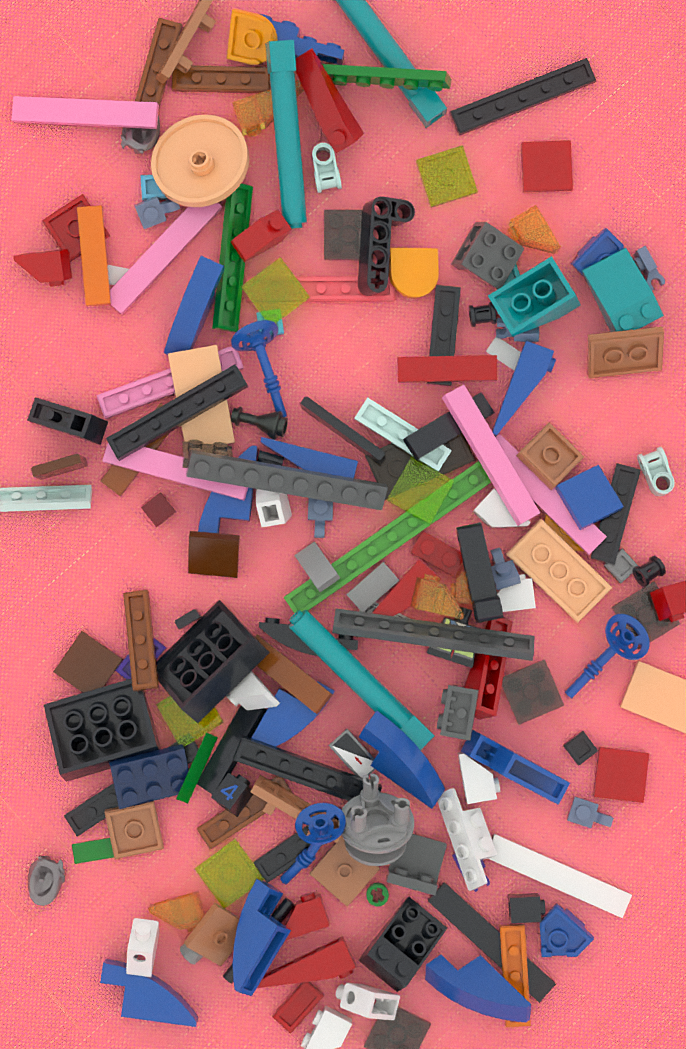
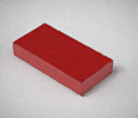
[272,982,324,1034]

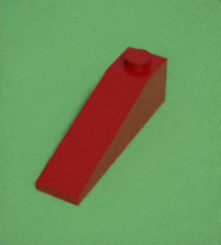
[295,48,364,153]
[356,560,441,637]
[464,618,513,719]
[257,936,356,988]

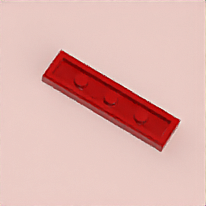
[397,355,498,383]

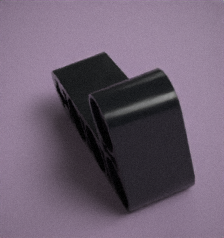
[358,197,415,296]
[456,522,503,623]

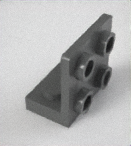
[451,222,524,289]
[437,684,479,741]
[386,834,447,896]

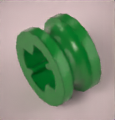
[366,882,389,907]

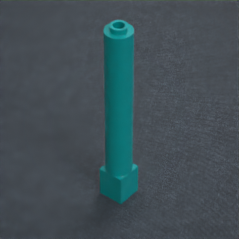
[335,0,447,128]
[265,40,307,229]
[289,610,435,750]

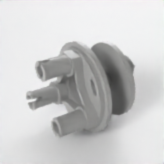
[338,773,414,866]

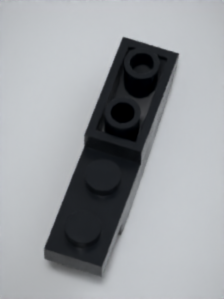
[259,618,358,656]

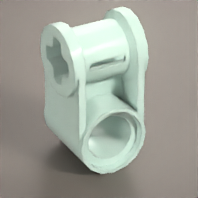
[312,143,342,193]
[637,447,675,497]

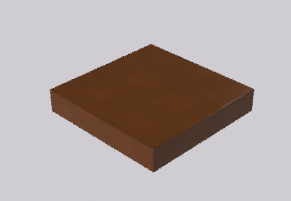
[31,454,88,480]
[188,531,240,578]
[53,631,123,693]

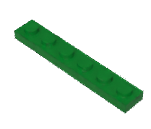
[322,64,452,91]
[212,183,253,333]

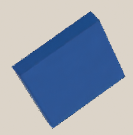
[555,465,624,530]

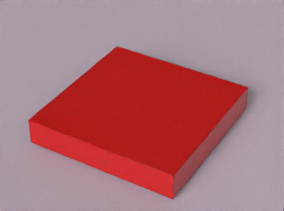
[521,140,573,192]
[42,194,110,262]
[593,747,649,803]

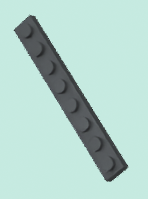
[186,450,388,510]
[332,608,535,661]

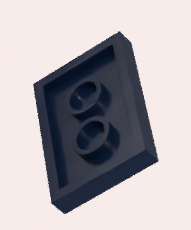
[109,744,189,809]

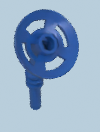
[231,320,287,417]
[565,614,650,699]
[280,803,346,884]

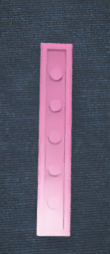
[11,96,159,129]
[110,203,222,315]
[96,346,244,419]
[442,385,540,526]
[496,434,607,555]
[102,443,248,501]

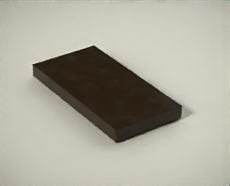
[365,433,475,500]

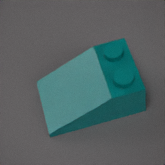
[581,248,664,332]
[488,256,581,337]

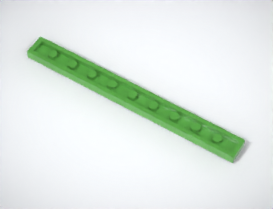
[283,461,491,613]

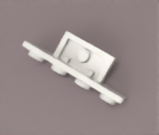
[437,788,497,891]

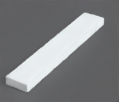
[489,834,632,918]

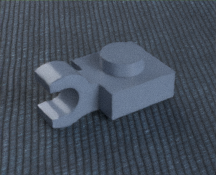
[134,196,180,229]
[633,246,665,291]
[496,318,539,342]
[308,498,333,538]
[490,547,521,590]
[567,796,614,828]

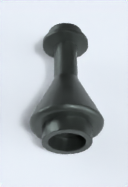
[231,407,288,440]

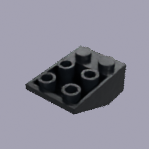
[359,897,447,992]

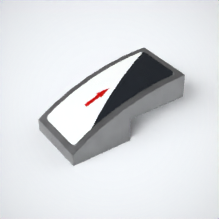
[328,729,375,778]

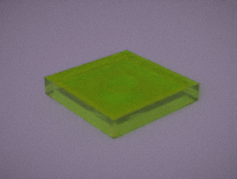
[416,145,478,208]
[241,257,310,323]
[387,457,455,525]
[156,696,224,746]
[195,838,264,908]

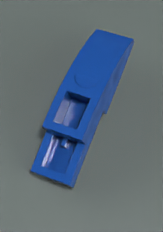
[260,14,344,65]

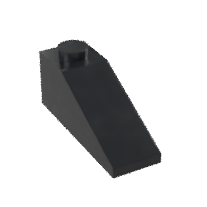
[27,397,108,445]

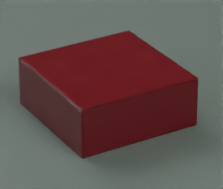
[141,492,176,527]

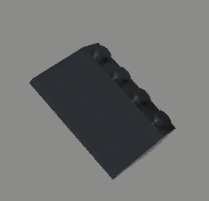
[156,600,270,723]
[44,679,161,782]

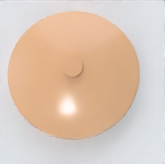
[151,115,250,207]

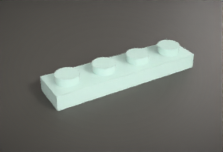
[354,397,452,472]
[0,485,92,512]

